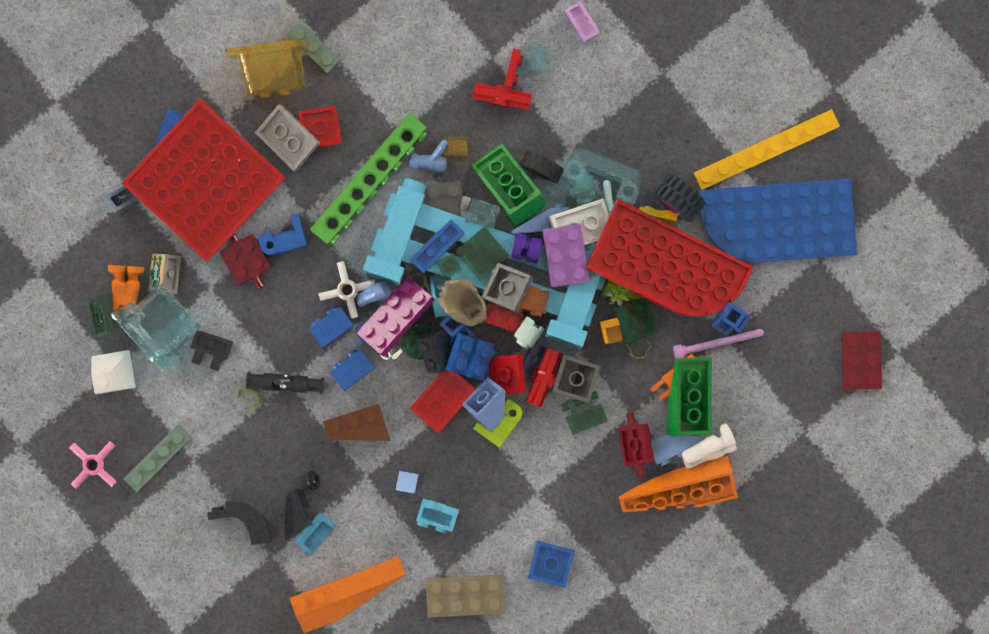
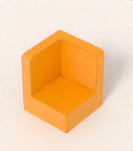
[599,318,623,345]

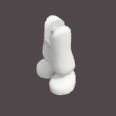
[682,423,737,468]

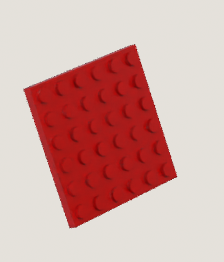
[122,99,286,262]

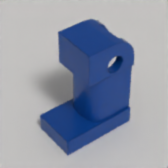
[257,214,308,256]

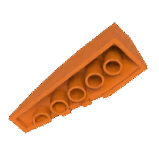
[619,456,738,512]
[289,556,406,633]

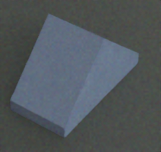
[103,186,139,215]

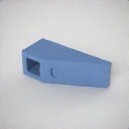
[651,435,708,466]

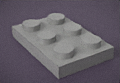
[255,104,320,172]

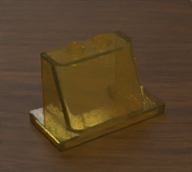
[225,39,310,98]

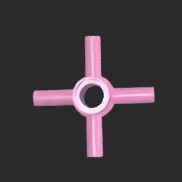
[69,441,117,489]

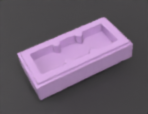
[564,0,601,43]

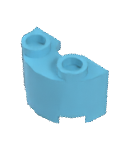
[416,498,459,534]

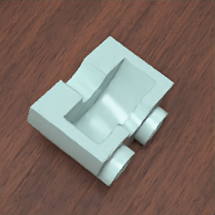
[514,317,544,350]

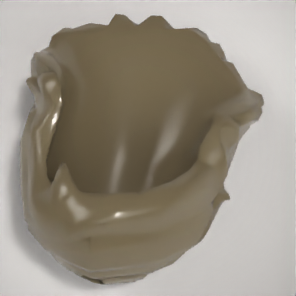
[438,278,487,326]

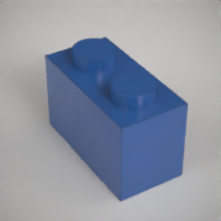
[309,306,355,348]
[330,349,375,391]

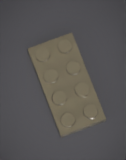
[426,574,505,618]

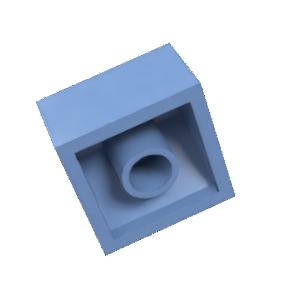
[462,377,506,431]

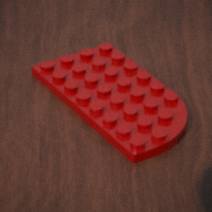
[586,199,753,317]

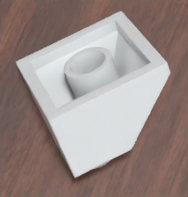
[91,350,136,394]

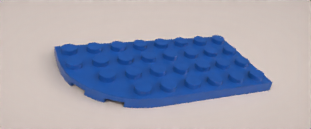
[698,179,857,263]

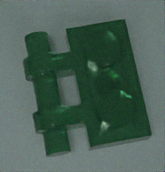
[560,391,608,435]

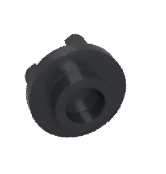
[299,470,320,490]

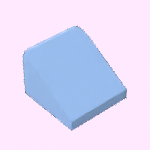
[396,471,418,494]

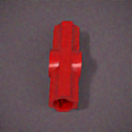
[473,83,532,110]
[525,347,563,407]

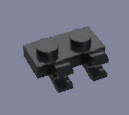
[190,329,233,371]

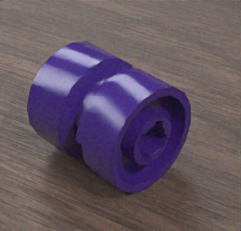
[511,233,543,264]

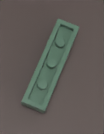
[124,424,192,492]

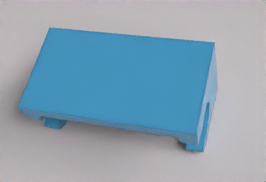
[294,512,336,555]

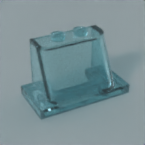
[111,284,201,371]

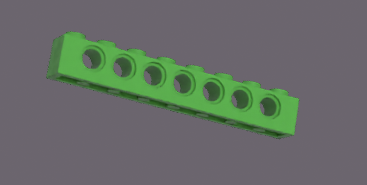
[310,113,427,246]

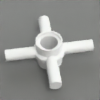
[319,261,375,319]

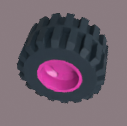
[654,174,706,222]

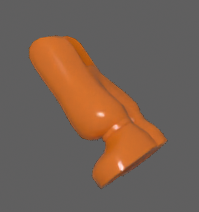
[108,265,144,320]

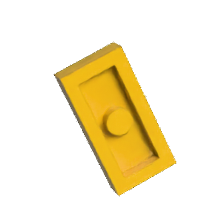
[639,206,678,227]

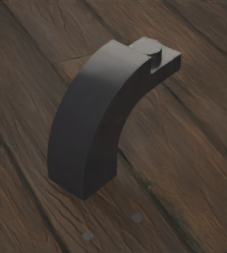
[207,501,272,545]

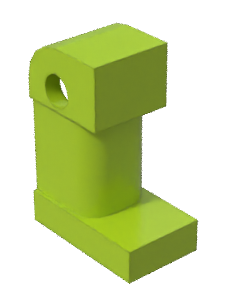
[473,398,522,448]

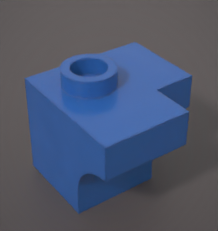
[710,302,750,336]
[439,315,476,347]

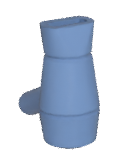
[409,140,448,173]
[357,280,394,307]

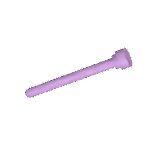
[673,329,764,358]

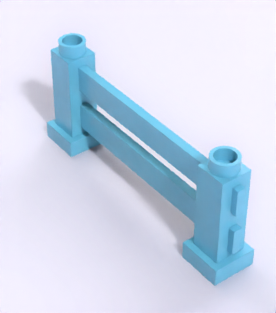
[363,178,606,350]

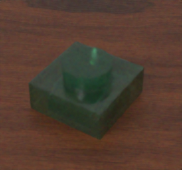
[436,253,462,279]

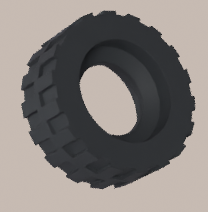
[520,150,564,183]

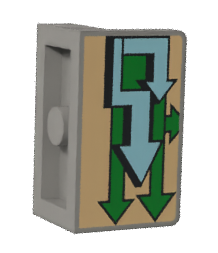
[148,253,181,294]

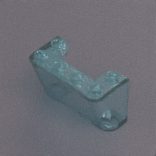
[561,148,643,206]

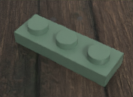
[286,21,341,74]

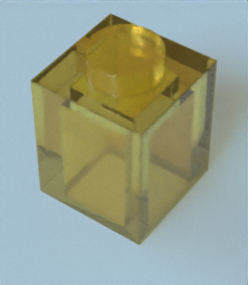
[443,136,468,158]

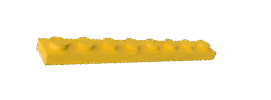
[693,109,840,190]

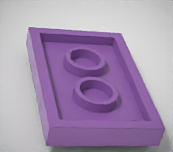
[542,224,590,287]

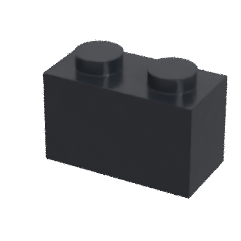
[415,328,452,373]

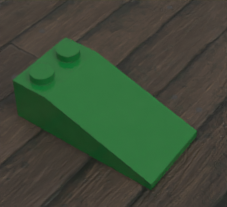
[471,144,547,226]
[667,357,712,436]

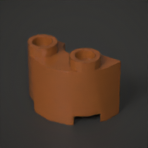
[511,286,549,317]

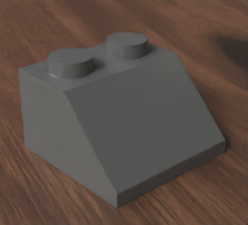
[551,355,601,403]

